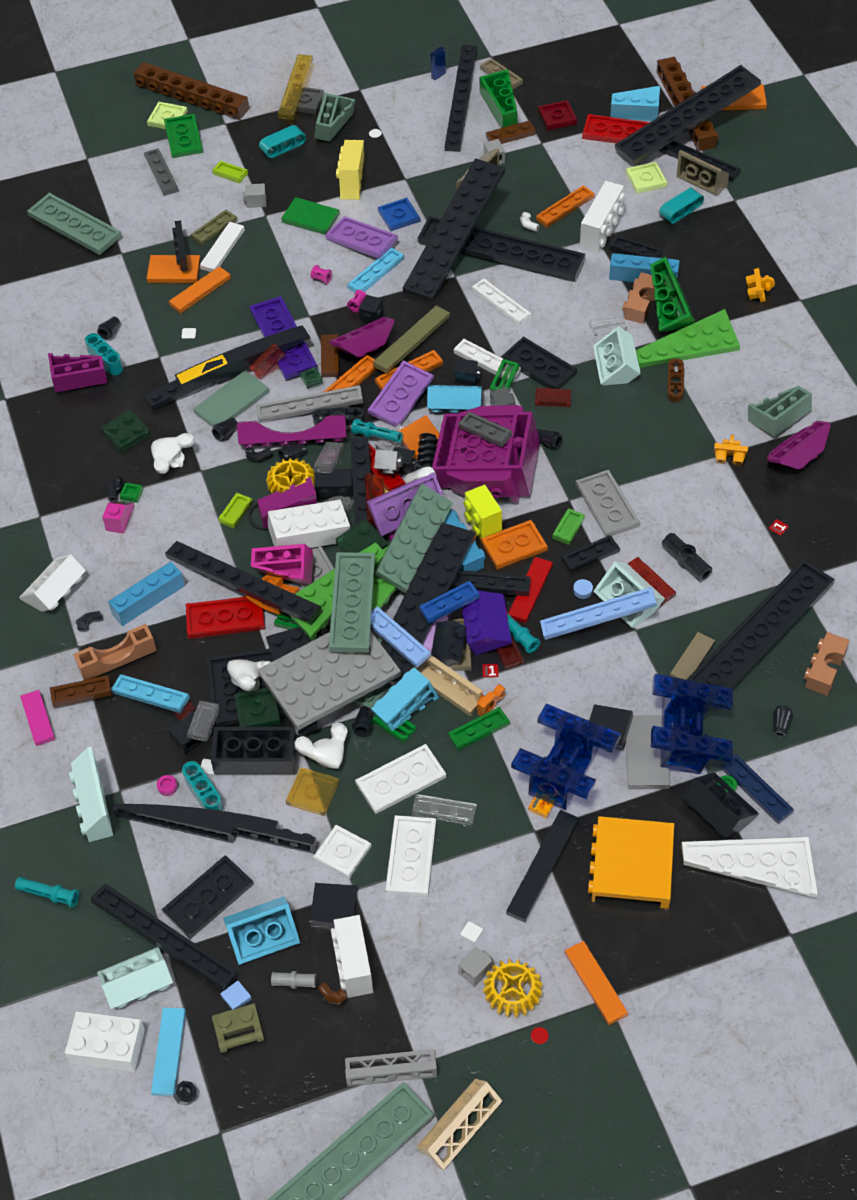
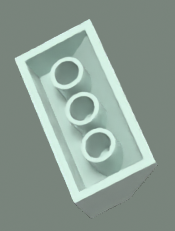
[69,747,113,842]

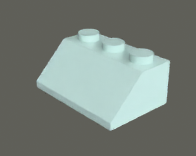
[593,326,641,385]
[593,561,665,628]
[97,947,173,1009]

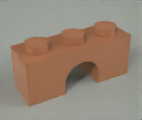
[622,272,655,324]
[804,632,850,696]

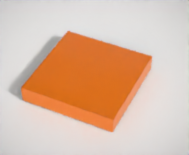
[398,415,440,461]

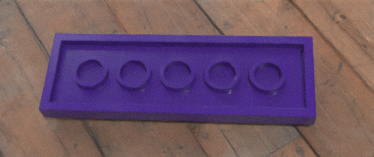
[249,296,317,380]

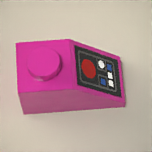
[102,500,134,534]

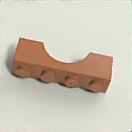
[73,624,157,680]

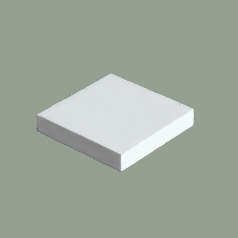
[313,825,371,879]

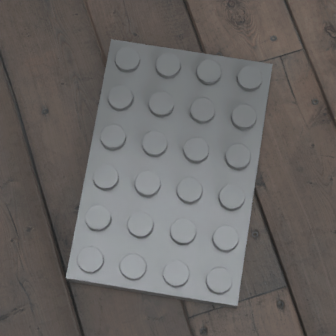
[257,631,401,730]

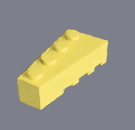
[336,140,364,200]

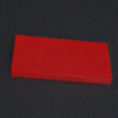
[582,114,650,143]
[186,597,265,639]

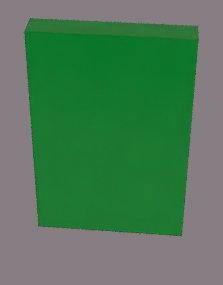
[164,114,203,158]
[281,197,340,235]

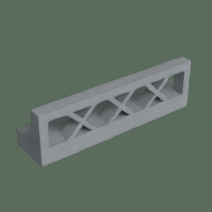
[345,1049,437,1087]

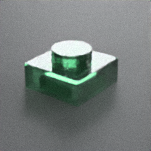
[300,367,323,389]

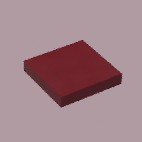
[538,100,577,130]

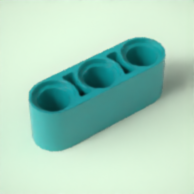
[259,125,306,158]
[659,188,704,224]
[85,333,123,375]
[182,761,223,811]

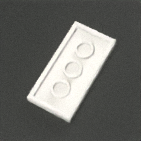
[355,744,446,814]
[386,815,436,897]

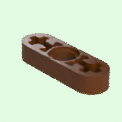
[667,358,684,402]

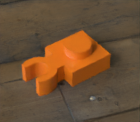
[477,684,506,716]

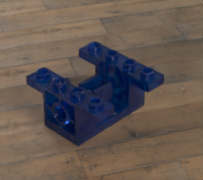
[650,674,733,775]
[511,703,621,810]

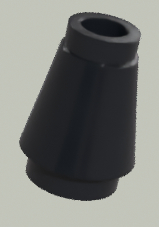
[97,316,120,339]
[212,417,237,440]
[537,429,563,449]
[278,443,306,462]
[773,705,793,737]
[352,706,372,736]

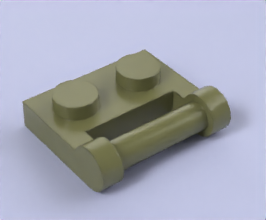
[212,1003,264,1053]

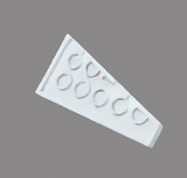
[681,837,818,898]

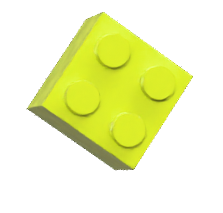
[463,485,502,539]

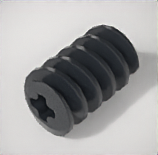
[416,433,438,471]

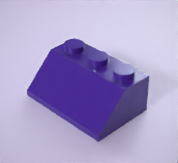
[462,591,512,655]

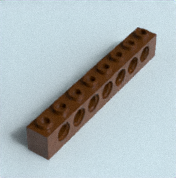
[656,57,719,151]
[134,62,249,120]

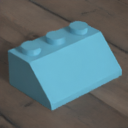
[427,385,482,412]
[223,896,300,964]

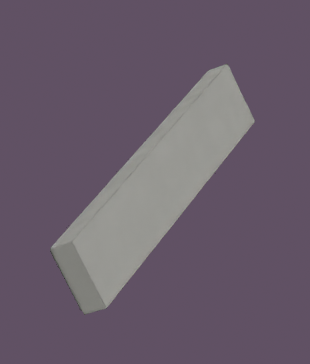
[256,385,363,423]

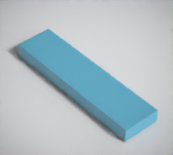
[347,248,404,293]
[111,674,190,713]
[151,1008,186,1096]

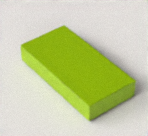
[212,160,248,184]
[218,493,253,529]

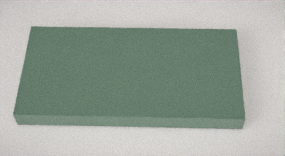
[193,370,269,427]

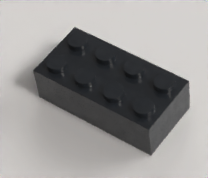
[211,727,297,774]

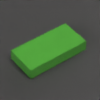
[552,508,585,545]

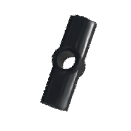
[662,533,713,580]

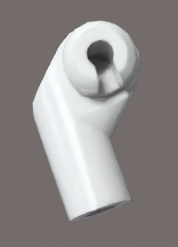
[520,212,539,232]

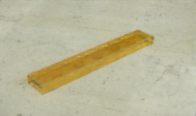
[278,54,313,120]

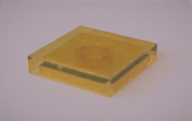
[286,767,339,816]

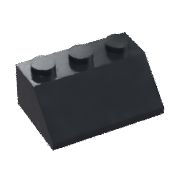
[681,772,759,838]

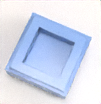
[220,981,252,1010]

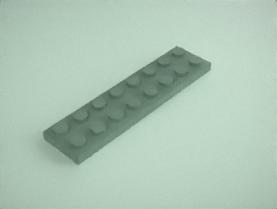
[268,1082,434,1200]

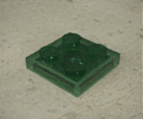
[101,410,151,452]
[335,519,388,553]
[234,688,280,727]

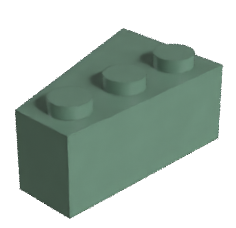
[314,93,355,141]
[748,386,812,437]

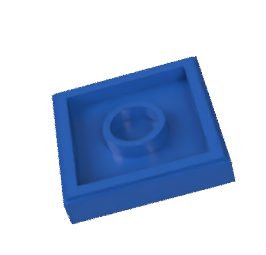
[377,197,420,232]

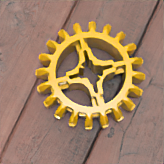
[266,458,315,494]
[483,958,542,1018]

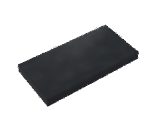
[501,336,578,393]
[161,855,254,939]

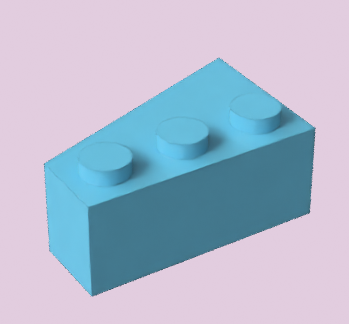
[610,86,660,121]
[371,667,439,731]

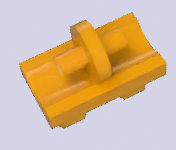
[746,268,775,302]
[713,435,748,465]

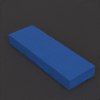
[419,581,480,623]

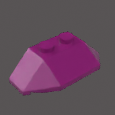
[329,317,394,358]
[767,421,831,470]

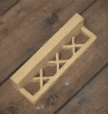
[414,655,483,716]
[416,1079,502,1170]

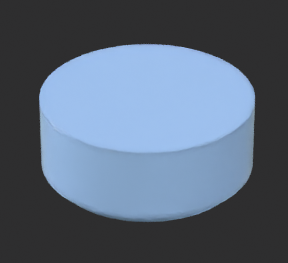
[573,579,593,599]

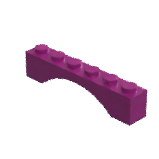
[237,415,347,447]

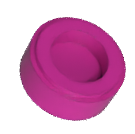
[157,775,178,796]

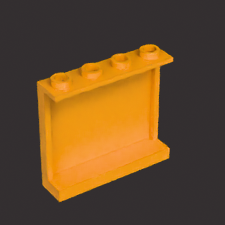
[588,816,674,909]

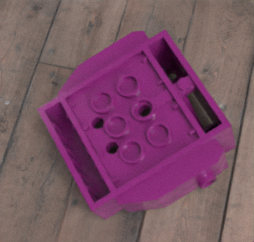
[432,405,540,502]

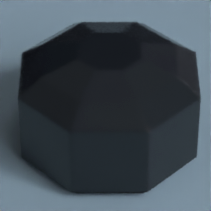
[173,1081,197,1105]

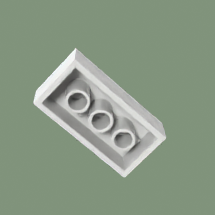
[580,181,625,253]
[268,500,350,548]

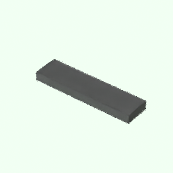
[144,148,179,196]

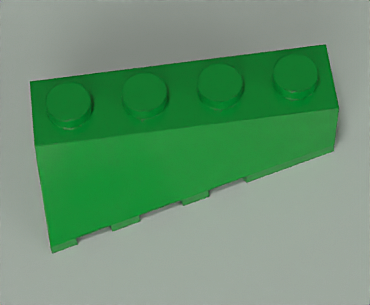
[479,69,517,128]
[650,257,695,332]

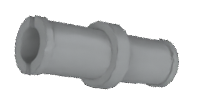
[271,971,317,989]

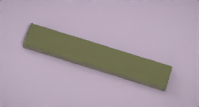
[373,306,450,373]

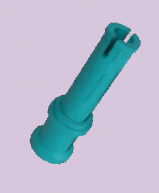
[351,419,403,443]
[507,613,540,653]
[15,877,80,908]

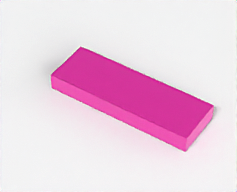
[20,690,55,746]

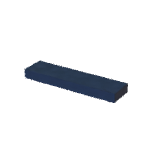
[721,754,794,824]

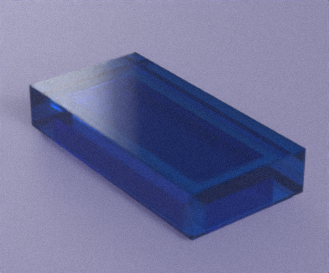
[430,46,446,80]

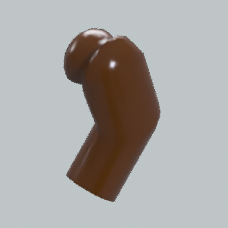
[318,982,347,1005]

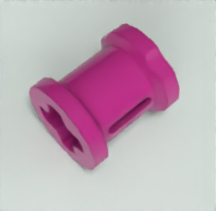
[310,265,332,284]
[347,290,367,313]

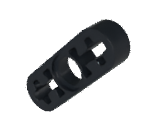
[312,407,364,426]

